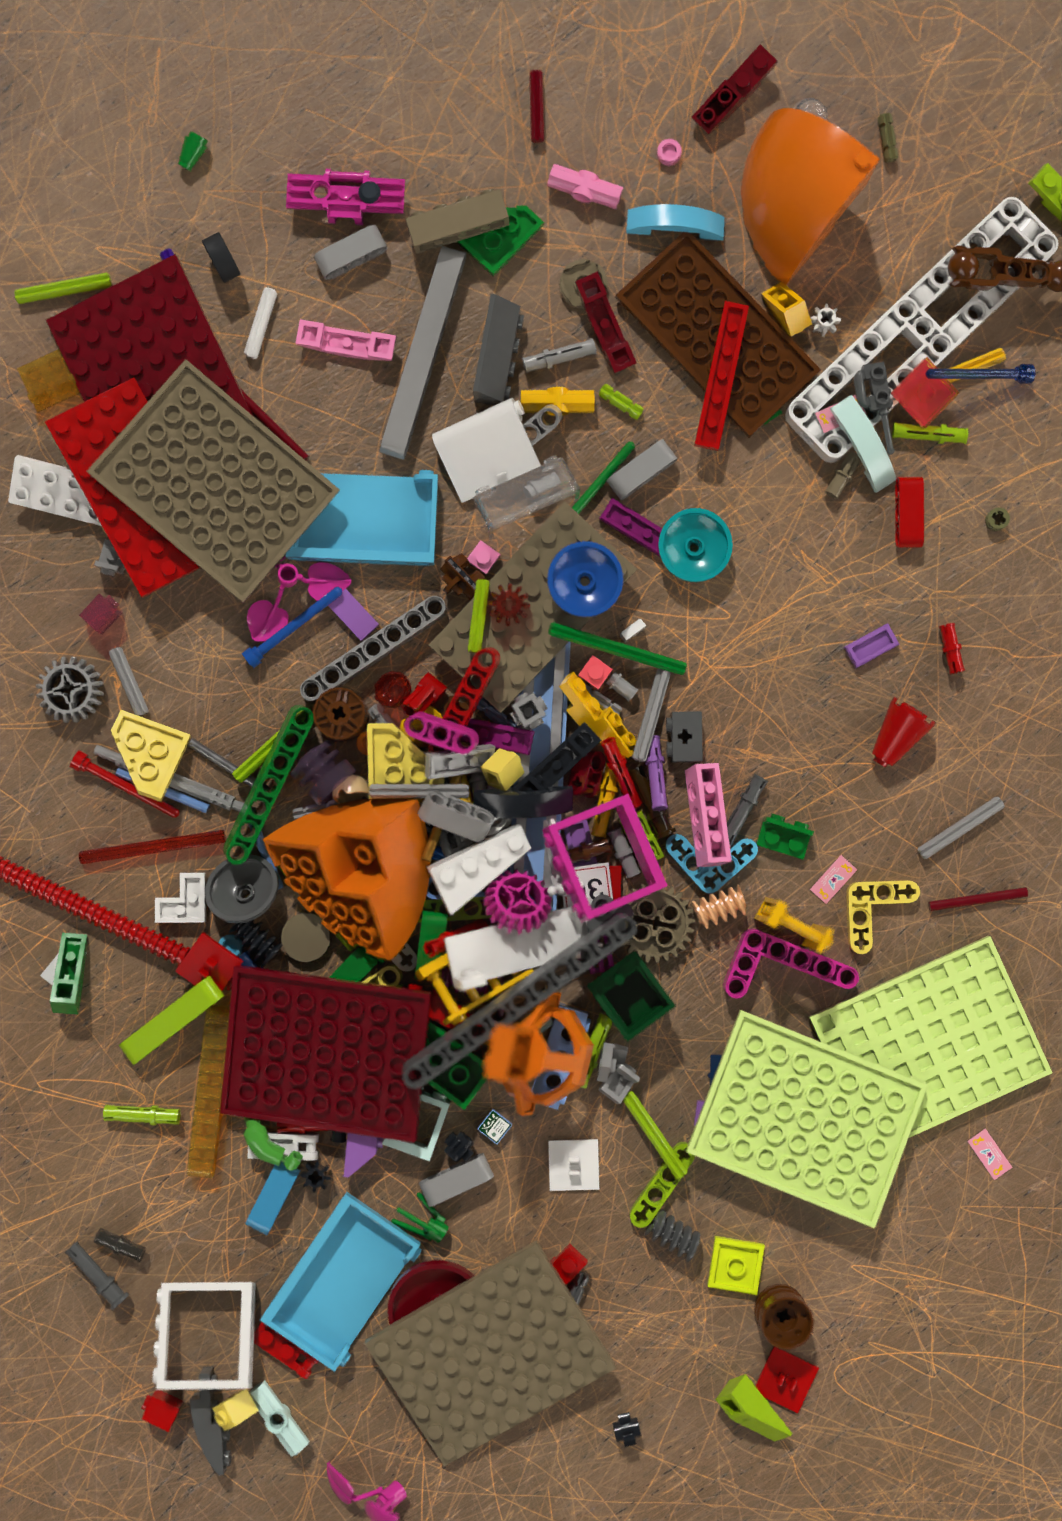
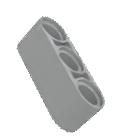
[314,225,388,280]
[523,404,562,446]
[607,439,678,501]
[418,790,495,842]
[418,1153,494,1207]

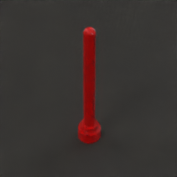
[69,750,180,818]

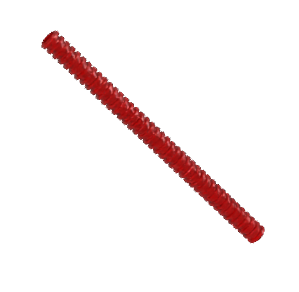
[0,856,233,991]

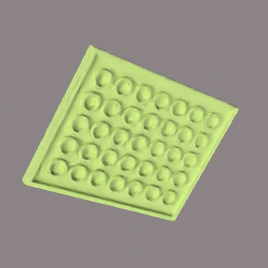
[686,1010,928,1228]

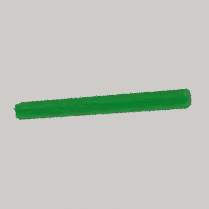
[548,622,687,675]

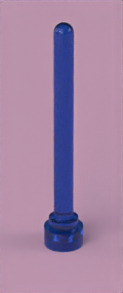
[925,364,1036,384]

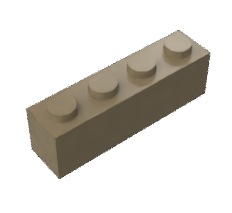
[406,189,509,254]

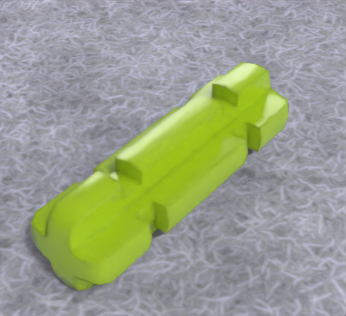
[599,384,644,420]

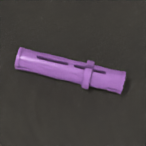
[645,735,668,811]

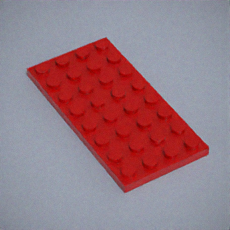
[44,378,200,598]

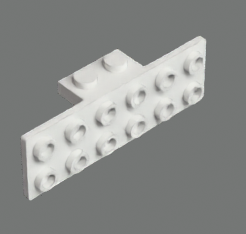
[8,455,102,526]

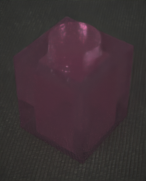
[79,594,122,635]

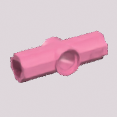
[547,164,623,209]

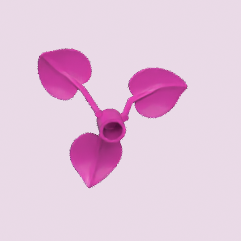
[247,554,352,642]
[327,1461,407,1521]

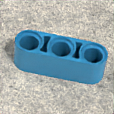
[245,1162,300,1235]

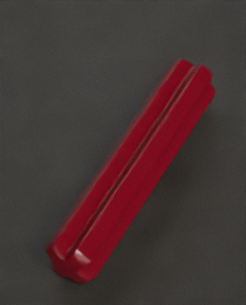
[530,70,544,143]

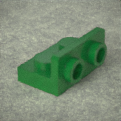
[756,813,814,860]

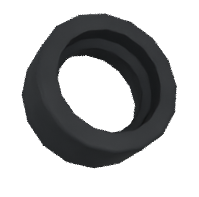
[202,232,241,283]

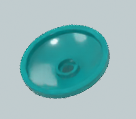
[658,508,733,582]

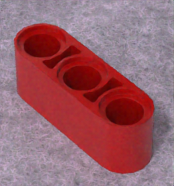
[895,477,924,548]

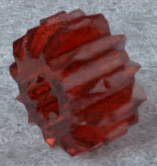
[488,583,530,627]

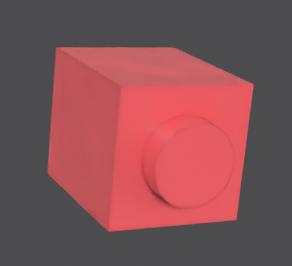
[578,655,613,691]

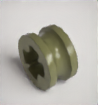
[985,507,1010,531]

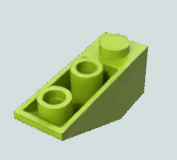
[715,1374,792,1442]

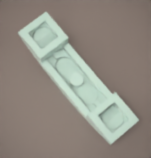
[830,395,896,493]

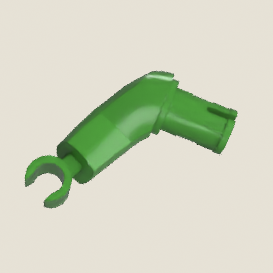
[243,1117,303,1171]

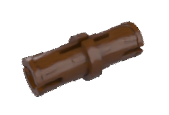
[567,837,611,864]

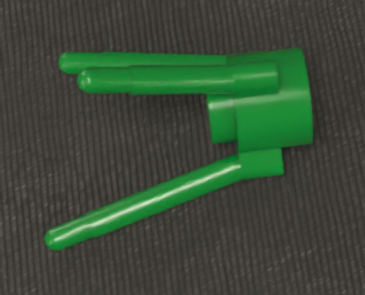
[391,1192,449,1243]

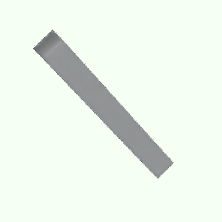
[380,246,466,460]

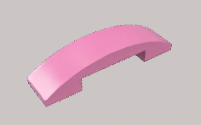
[296,319,396,361]

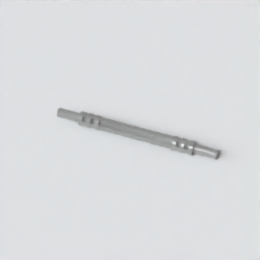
[94,745,258,812]

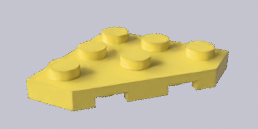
[111,710,191,802]
[367,723,444,799]

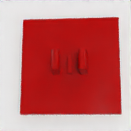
[175,932,243,991]
[755,1346,819,1413]

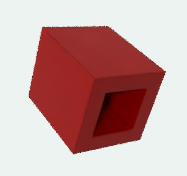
[141,1389,184,1432]

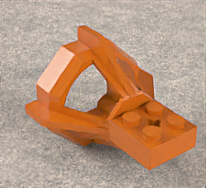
[483,991,594,1116]

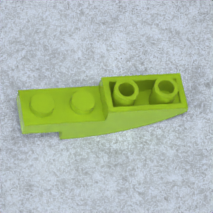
[1028,163,1062,222]

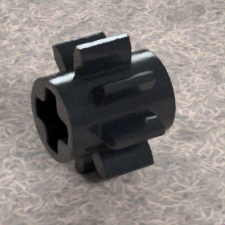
[444,1131,474,1162]
[300,1159,332,1193]
[613,1412,641,1447]

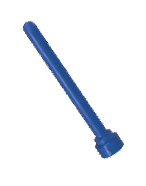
[242,587,342,668]

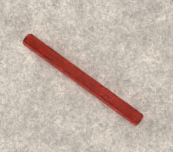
[79,830,226,864]

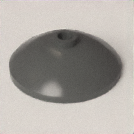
[205,854,279,923]

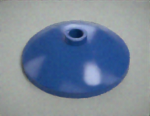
[548,541,623,617]

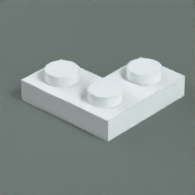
[155,873,206,923]

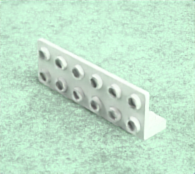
[444,906,603,990]

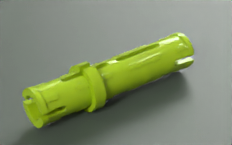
[892,422,968,444]
[582,1013,613,1089]
[103,1105,181,1126]

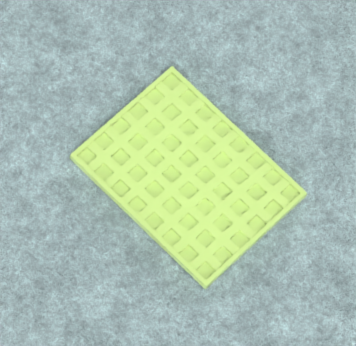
[809,936,1052,1138]

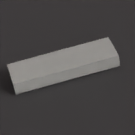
[425,744,495,779]

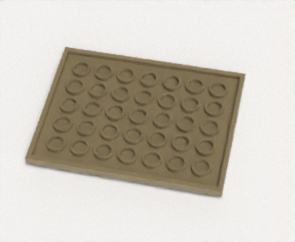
[87,359,340,603]
[364,1240,616,1466]

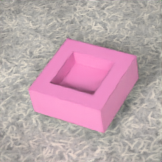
[467,540,501,575]

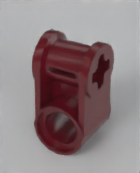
[568,750,605,798]

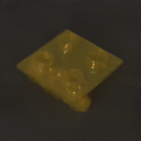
[17,349,80,412]

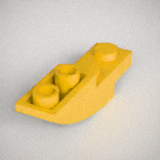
[559,671,636,758]

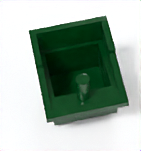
[586,950,676,1042]

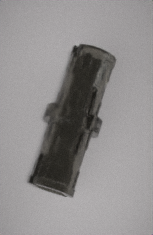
[94,1228,146,1262]

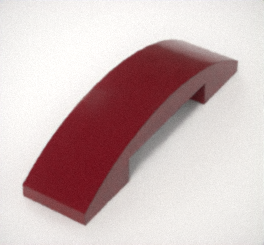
[575,271,637,374]

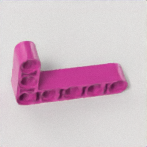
[723,928,859,999]

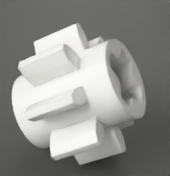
[810,304,841,337]

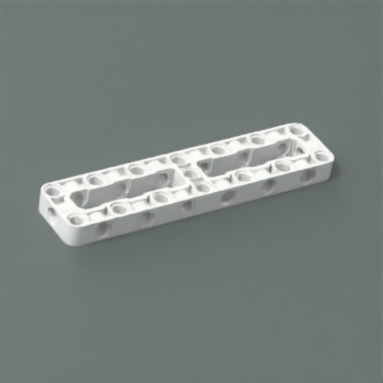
[785,197,1058,463]

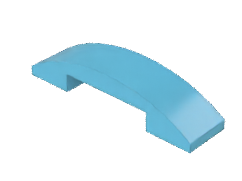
[626,204,725,241]

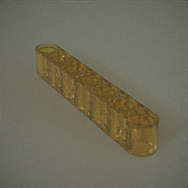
[187,1005,230,1179]

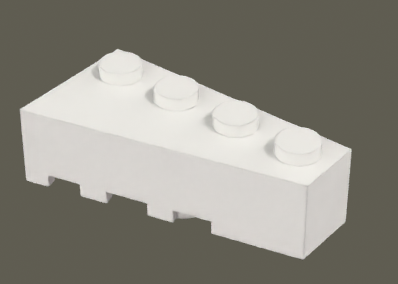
[426,824,531,915]

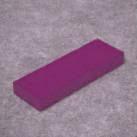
[599,498,662,557]
[460,718,535,756]

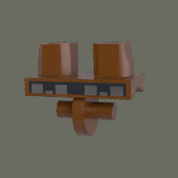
[440,553,486,601]

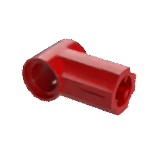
[400,672,448,720]

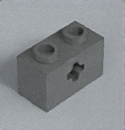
[666,712,703,762]

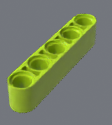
[118,976,224,1065]

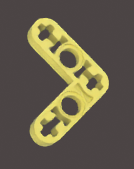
[846,880,920,954]

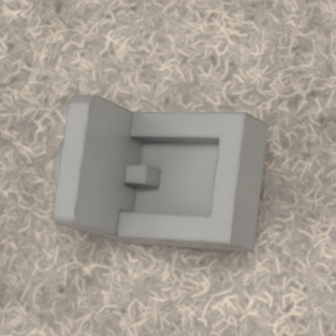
[598,1063,641,1104]

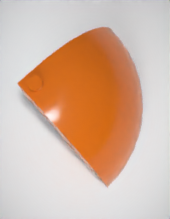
[741,108,880,285]
[263,798,430,960]

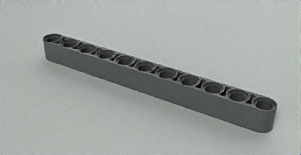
[402,913,637,1088]

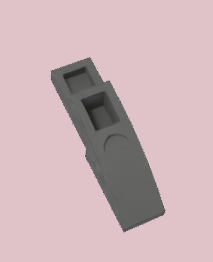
[190,1366,231,1476]

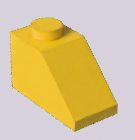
[761,282,812,336]

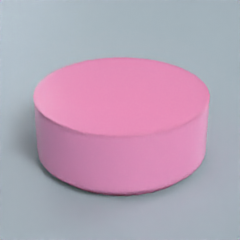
[657,139,682,166]

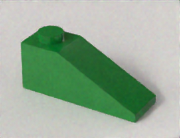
[49,932,88,1015]

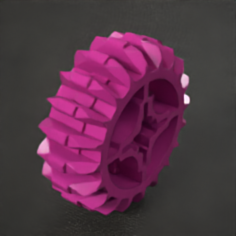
[484,869,552,935]

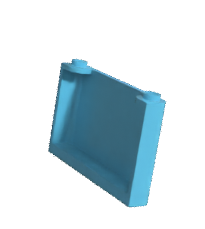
[286,470,438,566]
[260,1192,422,1372]

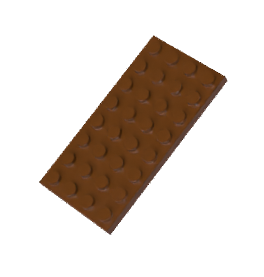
[615,232,821,438]

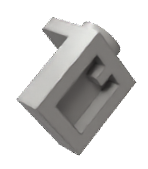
[94,539,125,577]
[597,1042,628,1083]

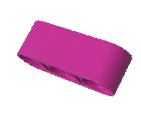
[404,712,479,754]

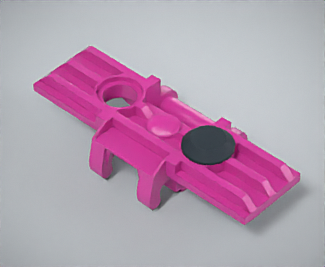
[286,168,405,225]

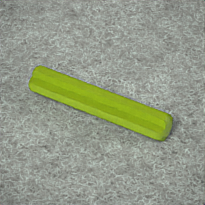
[468,579,490,653]

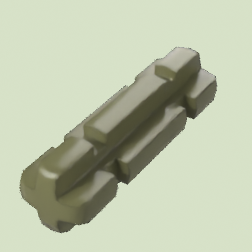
[878,113,898,163]

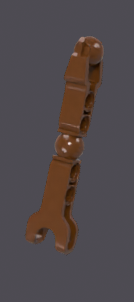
[947,245,1062,292]

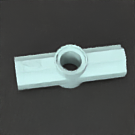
[249,1380,310,1457]

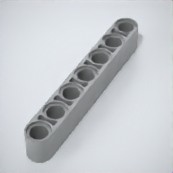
[300,596,447,703]

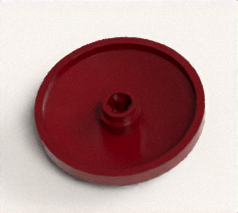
[387,1260,475,1325]

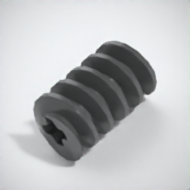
[645,1210,700,1262]

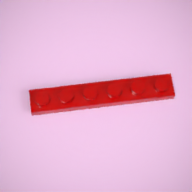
[694,301,749,451]

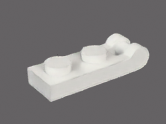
[247,1132,319,1160]

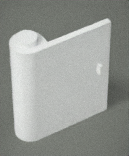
[432,398,542,503]

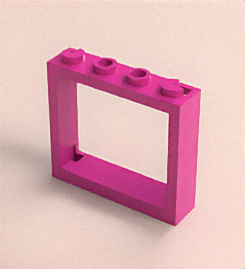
[542,794,668,923]

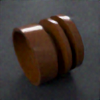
[313,687,369,742]
[754,1284,814,1350]

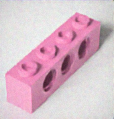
[685,763,731,868]

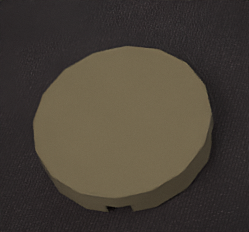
[559,259,608,309]
[281,913,331,962]

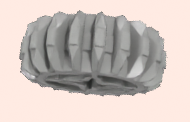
[36,656,104,723]

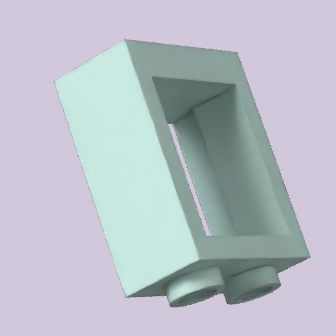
[383,1086,451,1161]

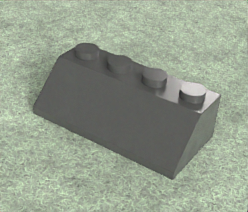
[473,294,524,406]

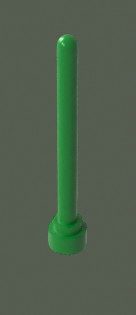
[572,441,635,514]

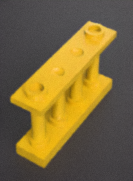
[754,897,834,953]
[415,923,534,1026]

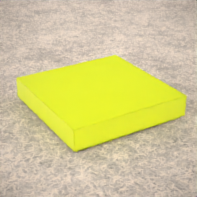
[707,1236,765,1295]

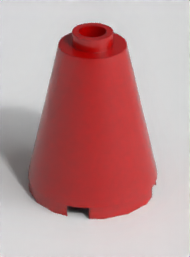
[872,696,936,767]

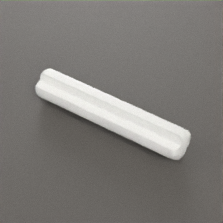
[244,287,277,359]

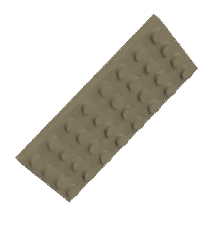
[429,502,637,713]

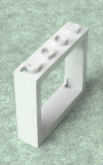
[153,1282,256,1389]

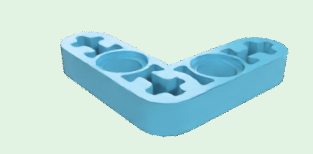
[665,834,758,893]

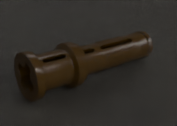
[629,766,676,840]

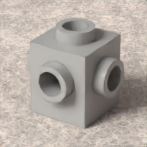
[510,692,548,730]

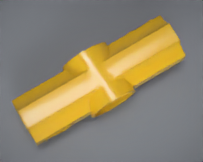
[521,387,595,416]

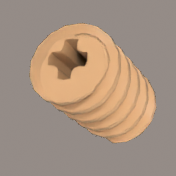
[691,884,747,929]

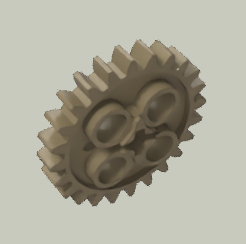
[622,884,695,963]

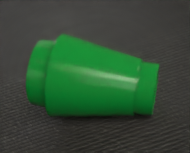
[178,131,208,171]

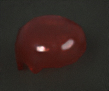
[374,671,412,709]

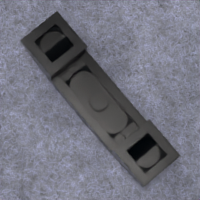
[512,722,601,792]
[473,786,573,818]

